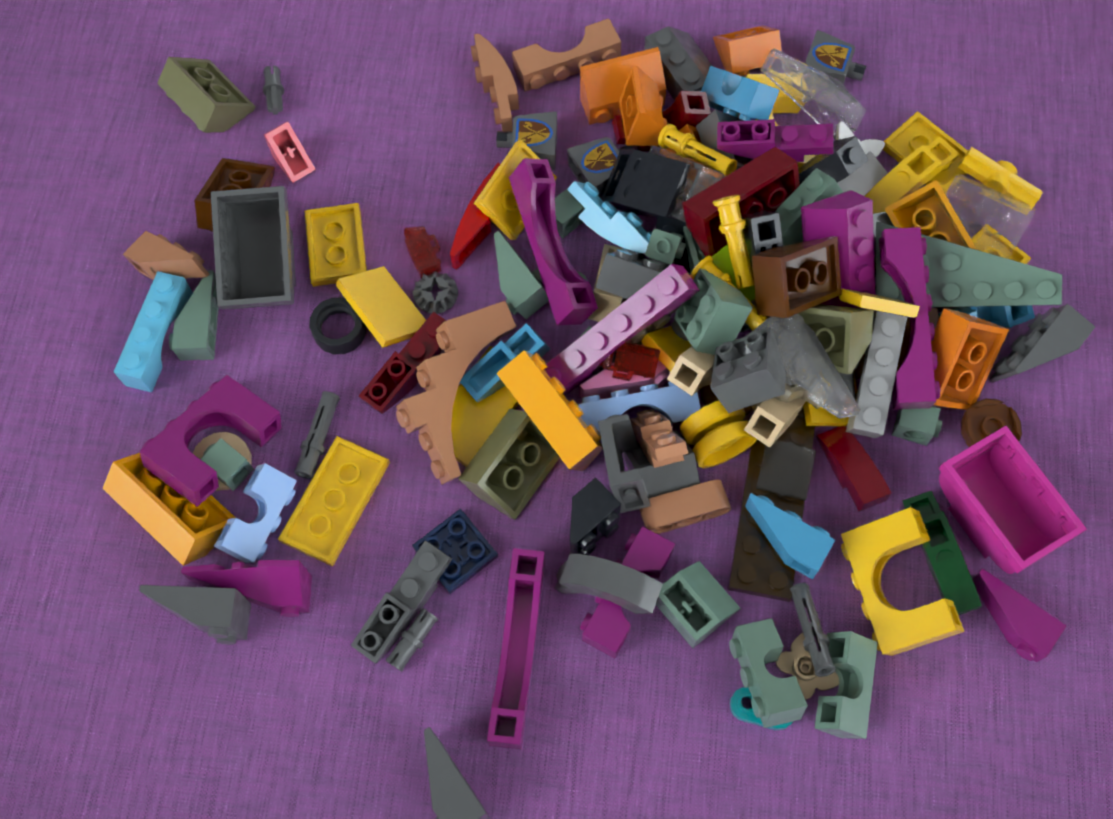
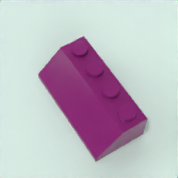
[801,190,875,309]

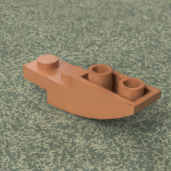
[470,34,519,132]
[630,409,688,468]

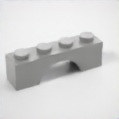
[846,311,907,438]

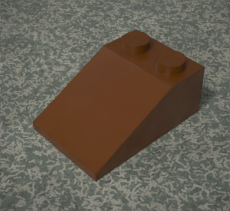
[194,158,275,232]
[752,236,842,318]

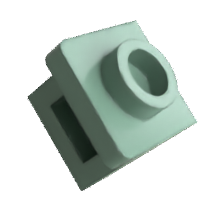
[645,229,686,265]

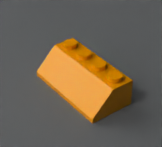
[884,179,977,250]
[496,350,603,471]
[102,453,236,566]

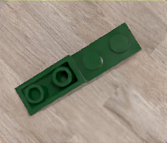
[902,490,982,615]

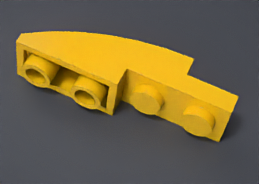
[865,136,959,214]

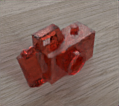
[404,226,442,279]
[599,342,660,381]

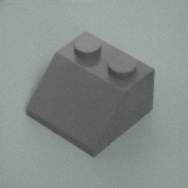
[623,430,700,498]

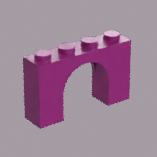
[139,375,282,507]

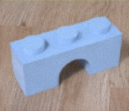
[214,463,296,563]

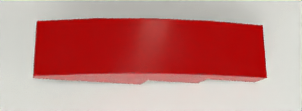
[450,162,500,270]

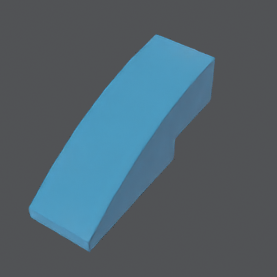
[460,323,551,402]

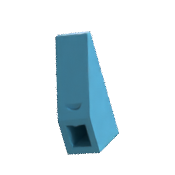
[745,493,835,580]

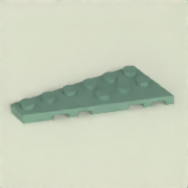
[876,221,1062,307]

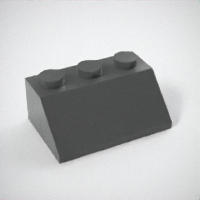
[644,26,712,102]

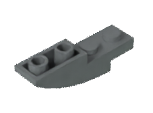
[351,540,453,664]

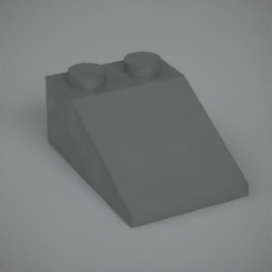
[139,585,251,645]
[424,727,490,819]

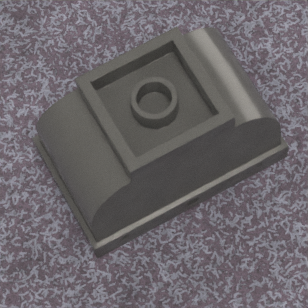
[211,186,296,309]

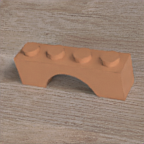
[512,18,621,92]

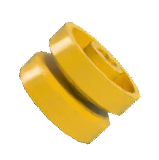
[680,400,758,468]

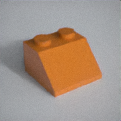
[713,25,783,76]
[619,66,667,146]

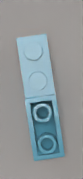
[567,181,652,254]

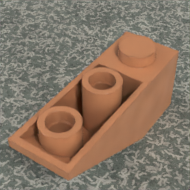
[123,231,209,280]

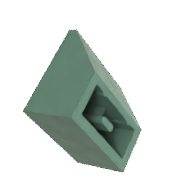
[674,269,753,355]
[656,561,741,648]

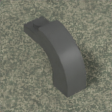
[554,554,663,614]

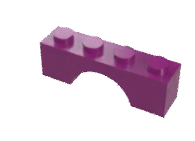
[580,527,675,659]

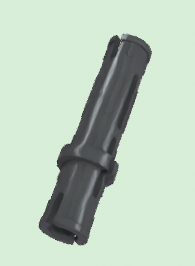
[294,391,340,479]
[790,583,836,677]

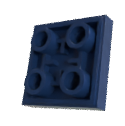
[412,508,498,594]

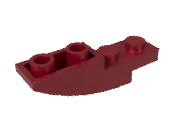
[358,311,447,414]

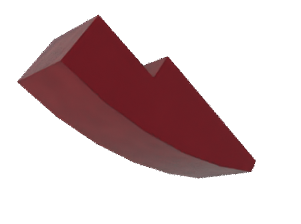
[816,426,892,512]

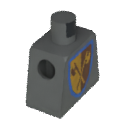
[801,30,866,91]
[496,111,558,170]
[567,137,633,198]

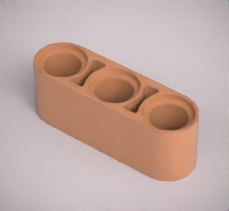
[639,479,731,534]

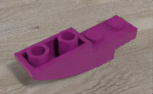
[717,119,833,162]

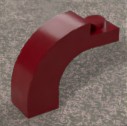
[612,91,711,151]

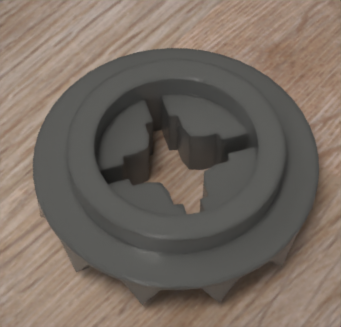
[413,271,458,314]

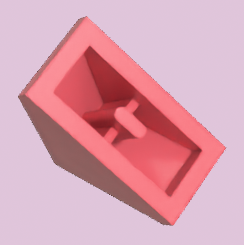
[264,121,316,183]

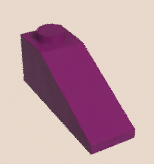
[972,568,1066,663]

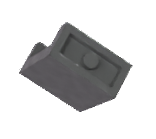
[598,415,651,513]

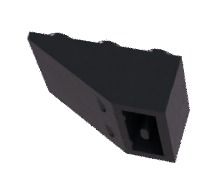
[601,149,690,219]

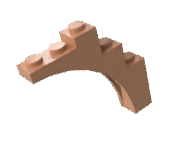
[396,301,517,485]

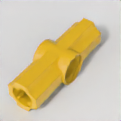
[957,146,1043,212]

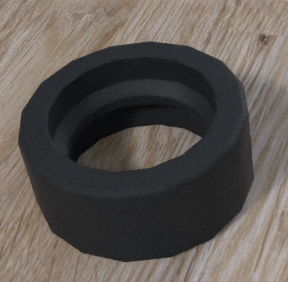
[309,297,366,355]

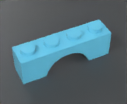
[114,271,193,393]

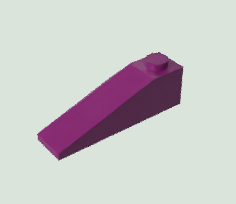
[181,560,312,617]

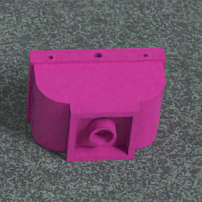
[939,426,1087,574]

